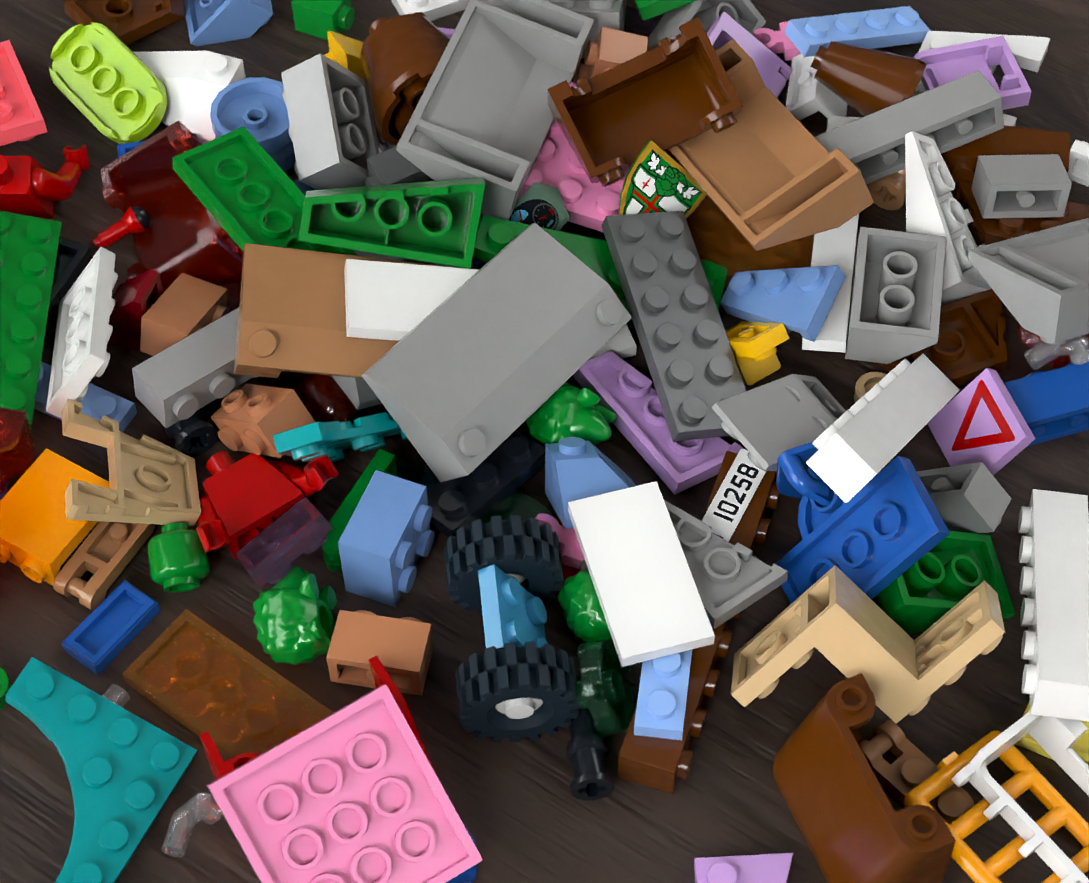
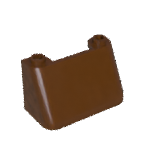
[547,17,742,187]
[772,673,956,883]

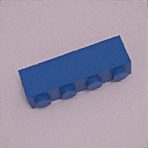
[1004,361,1089,446]

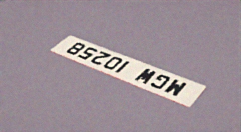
[702,449,766,542]

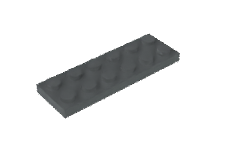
[602,211,746,442]

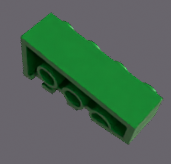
[298,177,485,269]

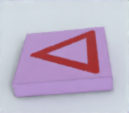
[927,368,1035,476]

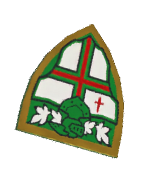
[618,140,707,218]

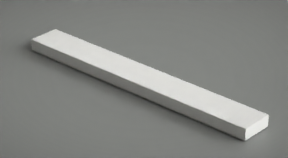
[802,116,862,353]

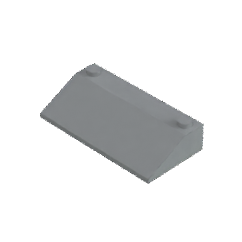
[396,0,594,220]
[967,218,1089,345]
[362,223,632,482]

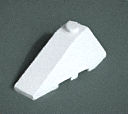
[133,51,246,144]
[905,131,992,306]

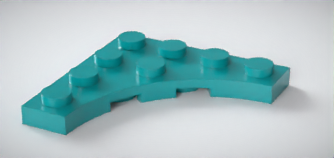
[273,412,408,462]
[5,657,198,883]

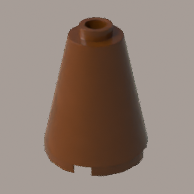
[810,41,927,117]

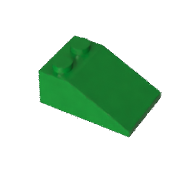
[872,531,1015,634]

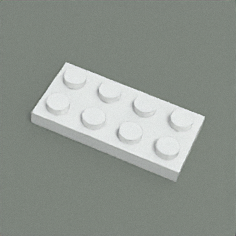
[46,247,118,419]

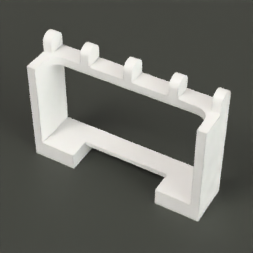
[952,711,1089,883]

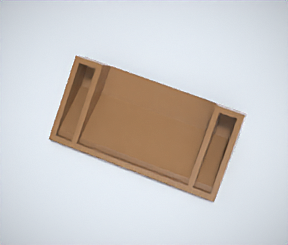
[669,39,874,251]
[233,243,467,379]

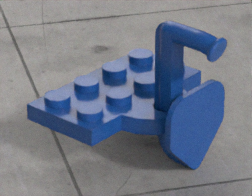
[776,441,950,604]

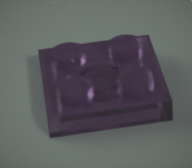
[235,496,333,588]

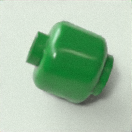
[147,523,210,593]

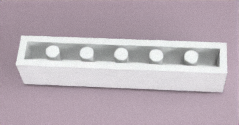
[806,354,960,503]
[1018,489,1089,722]

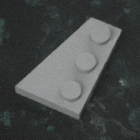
[664,500,788,629]

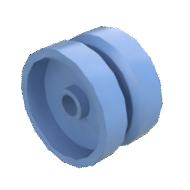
[210,77,296,173]

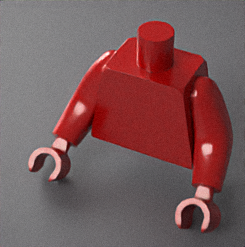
[0,145,90,219]
[196,451,339,560]

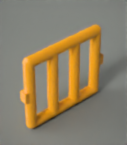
[904,730,1089,883]

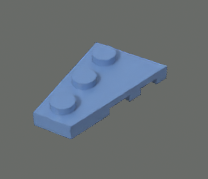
[720,265,846,342]

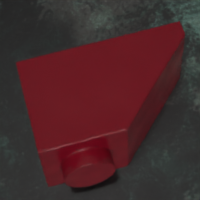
[108,269,164,352]

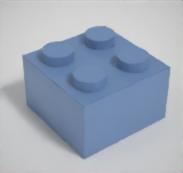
[338,470,435,608]

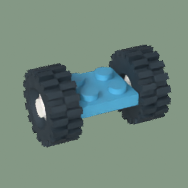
[444,515,580,743]

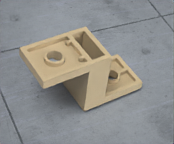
[731,565,1005,724]

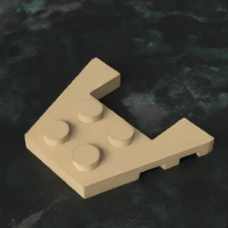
[61,399,201,526]

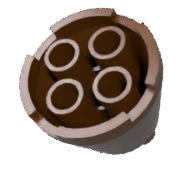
[361,12,450,146]

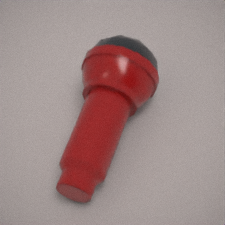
[92,205,151,249]

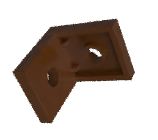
[64,0,185,45]

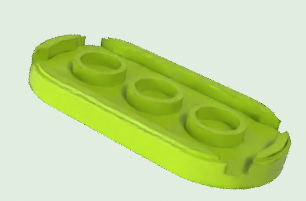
[49,22,167,144]

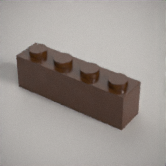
[941,125,1070,184]

